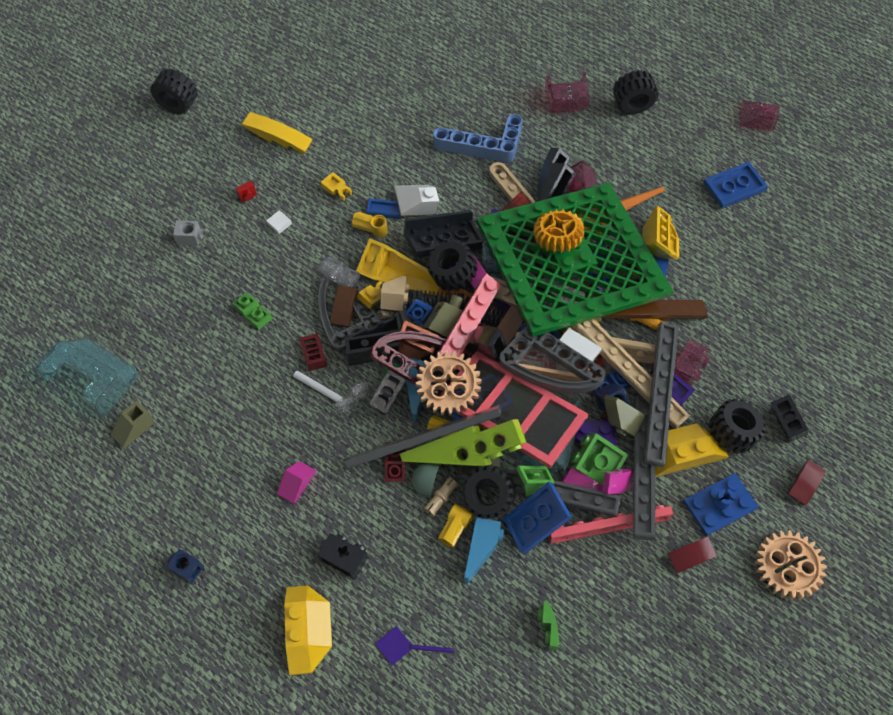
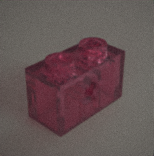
[674,339,711,386]

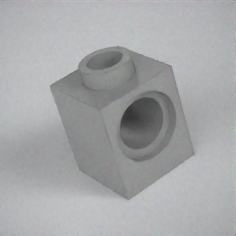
[173,220,203,246]

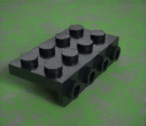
[404,210,485,257]

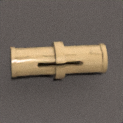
[423,477,458,517]

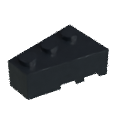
[344,313,401,366]

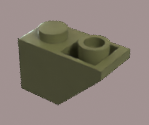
[111,400,155,449]

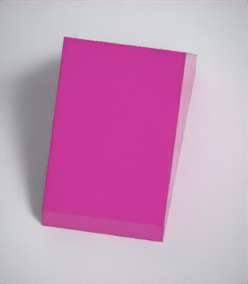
[277,461,317,504]

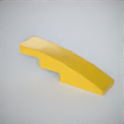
[241,112,313,154]

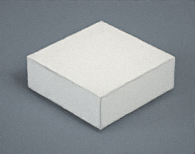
[266,210,292,234]

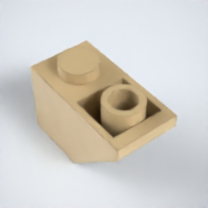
[380,276,409,311]

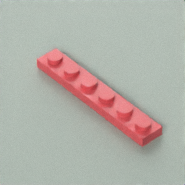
[436,274,501,358]
[548,505,673,544]

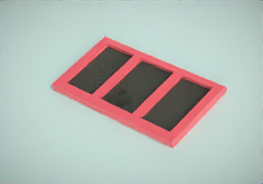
[439,351,589,469]

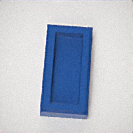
[366,198,401,219]

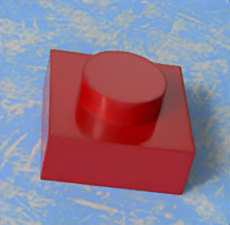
[235,180,257,203]

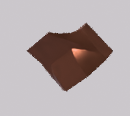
[398,321,439,360]

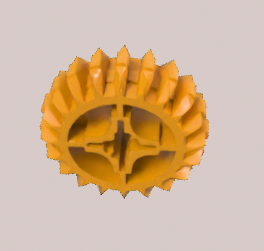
[534,209,584,253]

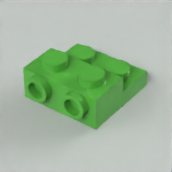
[570,433,628,485]

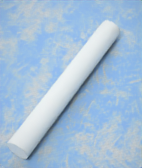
[293,370,345,405]

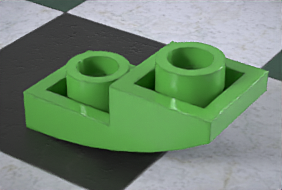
[232,292,273,330]
[537,601,559,651]

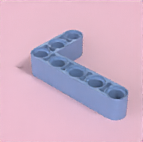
[433,114,522,162]

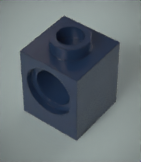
[594,382,628,414]
[166,549,204,585]

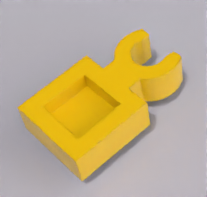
[320,172,352,201]
[357,281,383,309]

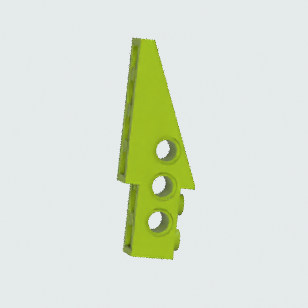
[400,419,527,466]

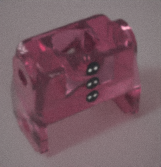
[545,72,589,113]

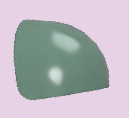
[412,463,441,498]

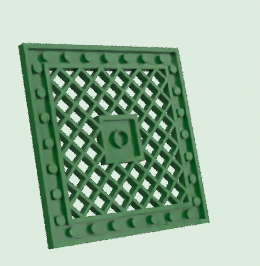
[476,183,674,337]

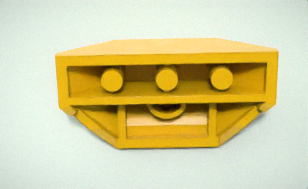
[642,205,679,260]
[655,423,729,477]
[284,585,332,675]

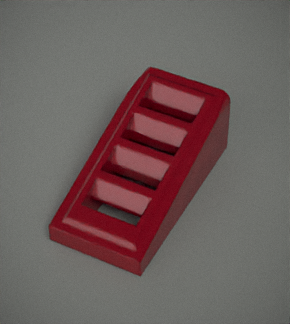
[299,333,327,371]

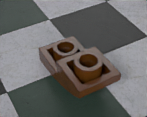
[330,285,358,328]

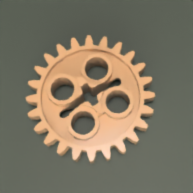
[416,350,482,416]
[755,530,827,600]

